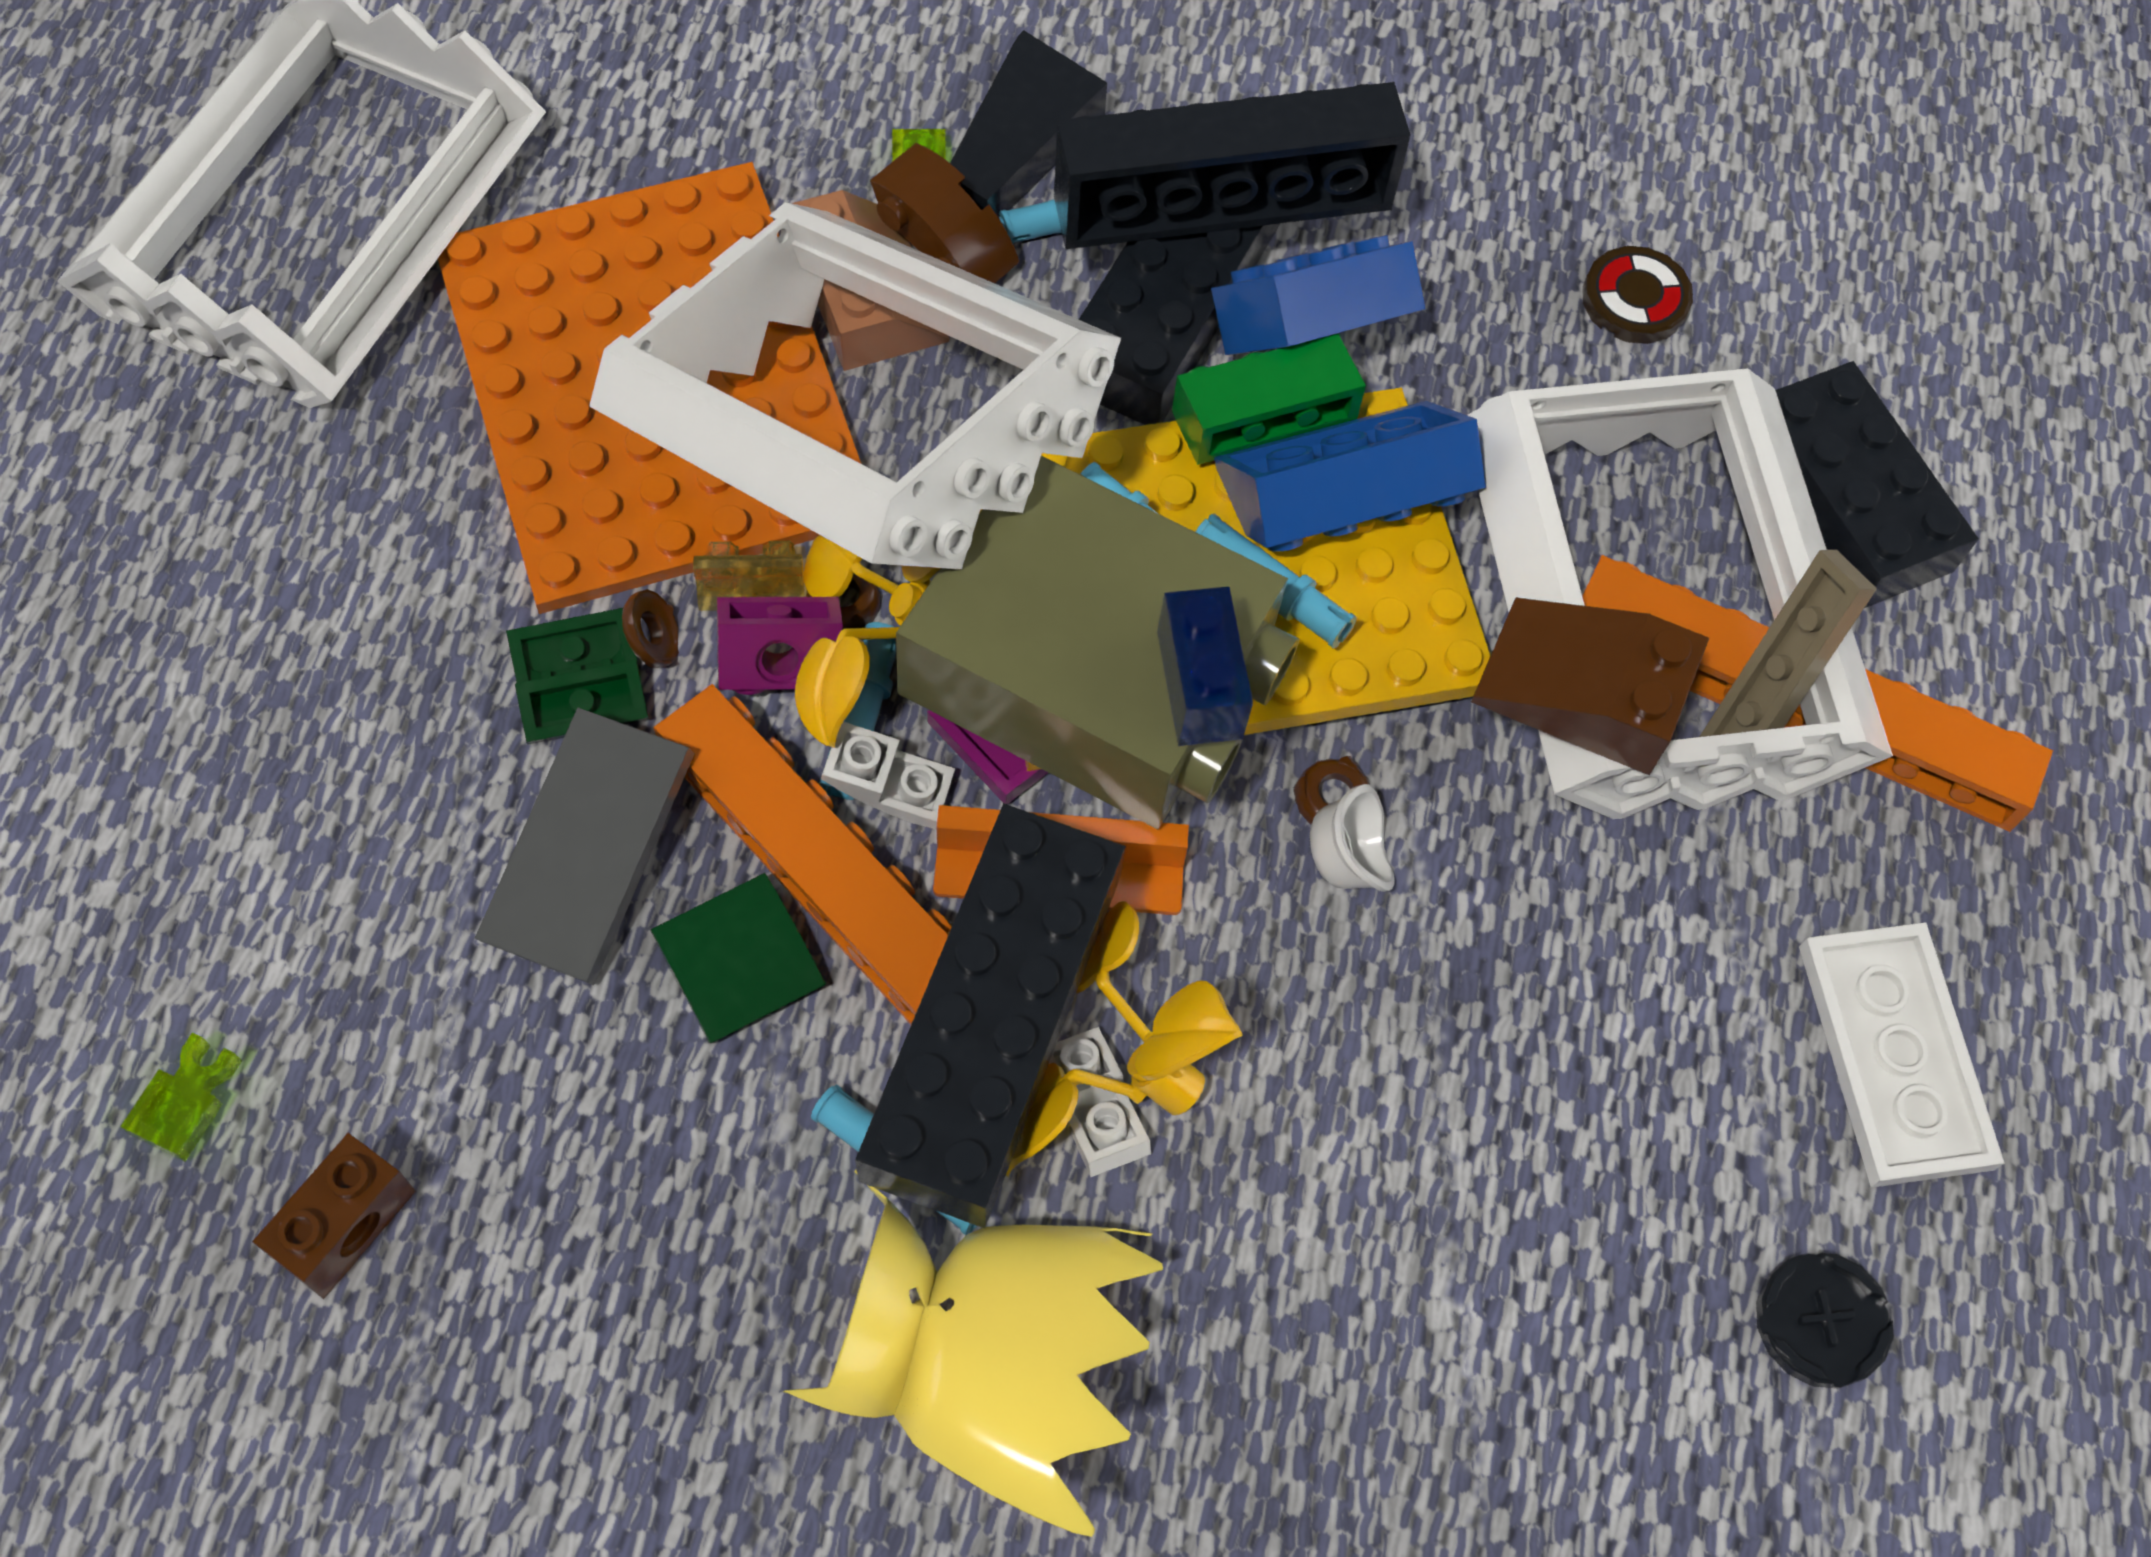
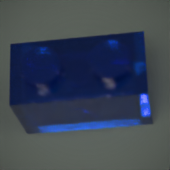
[1157,586,1253,746]

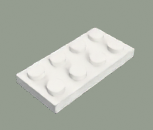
[1799,923,2005,1188]

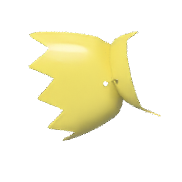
[783,1169,1163,1537]

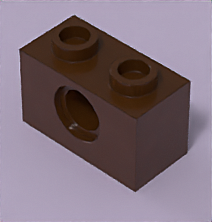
[252,1132,416,1299]

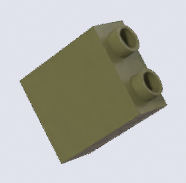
[896,456,1300,830]

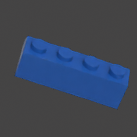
[1214,401,1486,551]

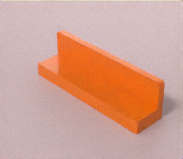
[933,805,1189,915]

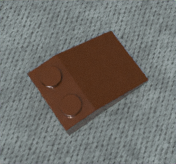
[1471,597,1709,775]

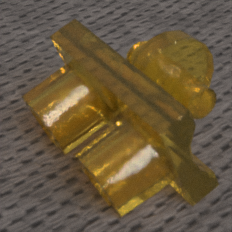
[693,541,805,611]

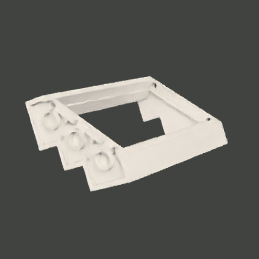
[57,0,546,408]
[589,202,1121,569]
[1468,369,1893,819]

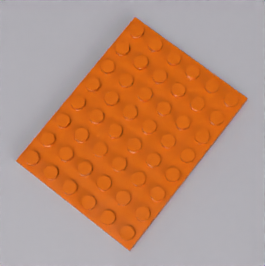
[438,162,861,614]

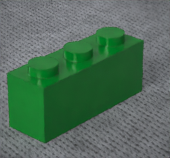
[1172,333,1366,465]

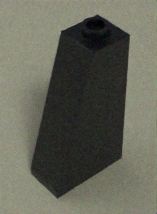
[950,30,1107,219]

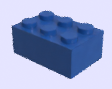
[1211,235,1426,355]

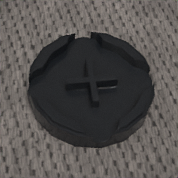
[1756,1252,1894,1389]

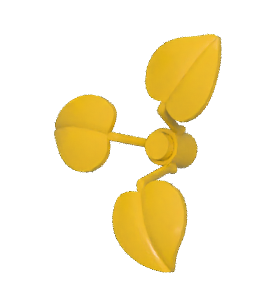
[795,509,982,748]
[1006,901,1242,1178]

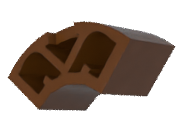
[870,143,1020,284]

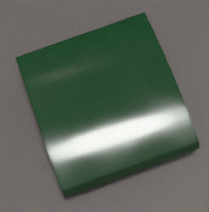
[506,608,649,744]
[650,873,826,1044]

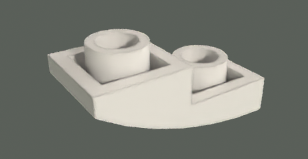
[821,722,955,829]
[1049,1027,1151,1177]

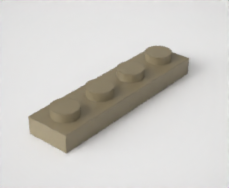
[1699,550,1877,737]

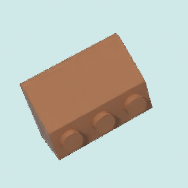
[792,190,949,371]

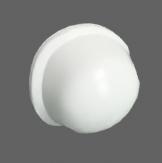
[1310,784,1395,892]

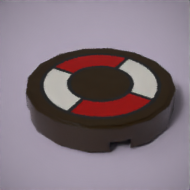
[1582,246,1693,344]

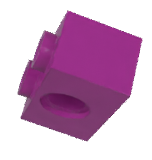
[717,597,843,695]

